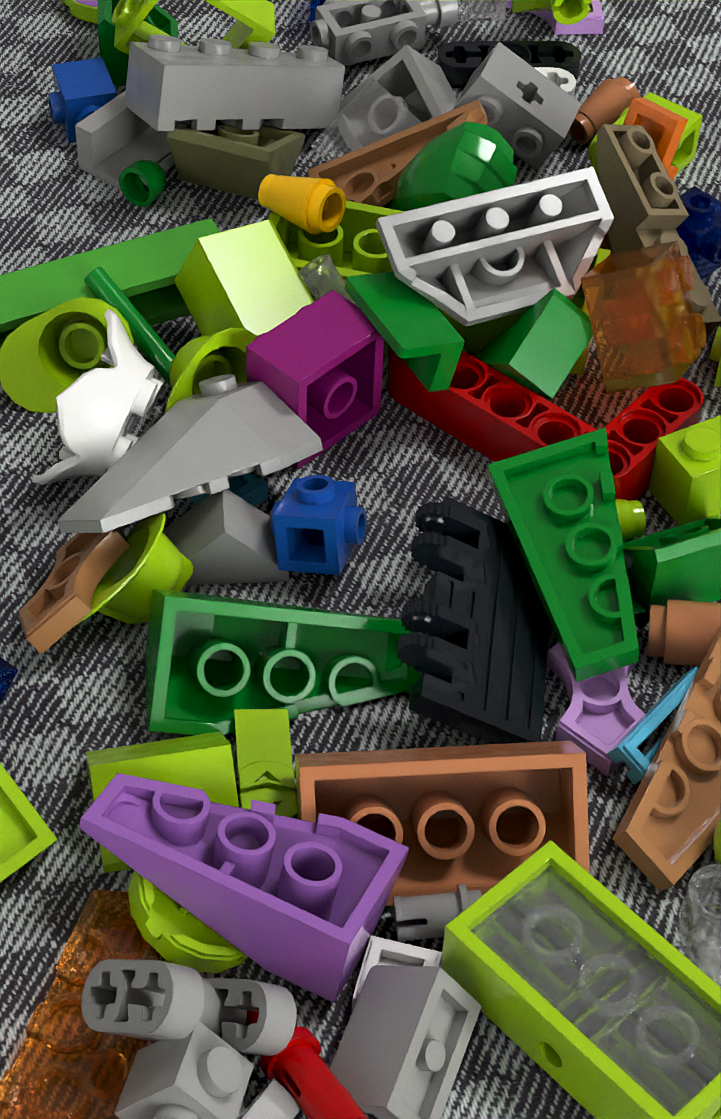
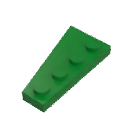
[487,427,639,682]

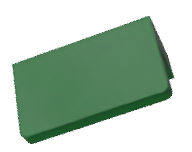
[344,271,465,392]

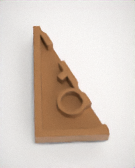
[308,99,488,207]

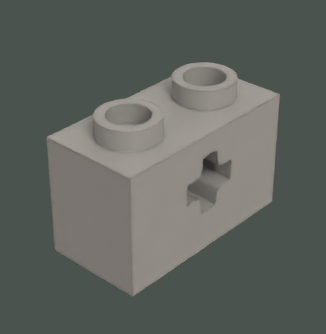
[453,42,582,170]

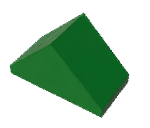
[474,288,597,399]

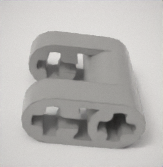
[81,959,297,1056]

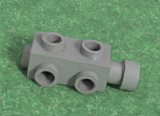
[310,0,459,66]

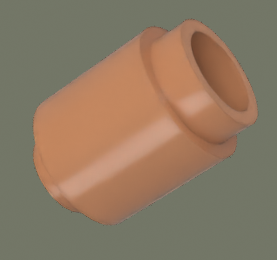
[647,599,721,667]

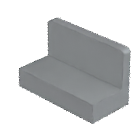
[75,90,172,190]
[330,965,482,1119]

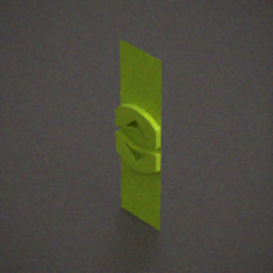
[234,709,298,819]

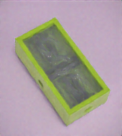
[441,840,721,1119]

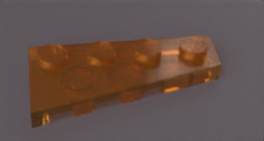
[0,889,160,1119]

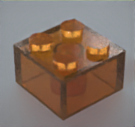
[581,241,706,394]

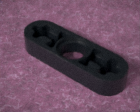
[437,41,581,88]

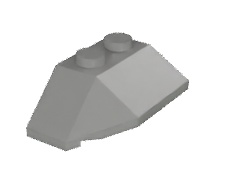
[375,167,614,326]

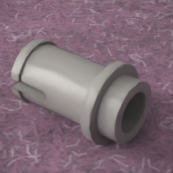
[393,884,482,943]

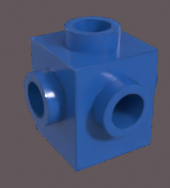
[271,475,367,575]

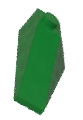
[145,589,420,735]

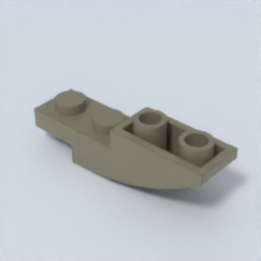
[597,124,721,336]

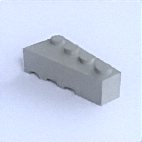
[124,35,345,131]

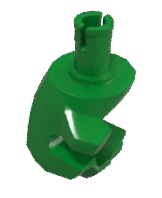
[383,121,517,211]

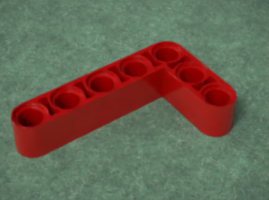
[387,346,703,501]

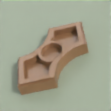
[18,527,131,654]

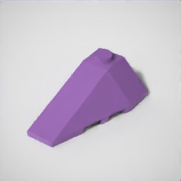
[79,773,409,1003]

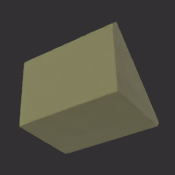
[167,120,305,200]

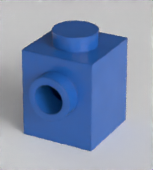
[48,57,117,143]

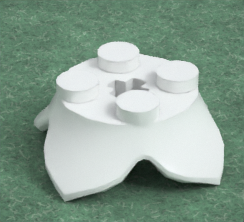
[33,309,164,485]

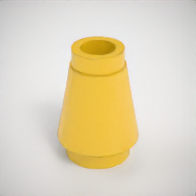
[258,174,346,235]

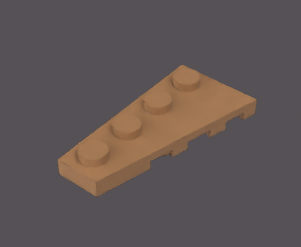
[612,626,721,892]

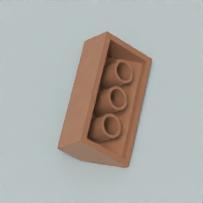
[295,740,590,906]

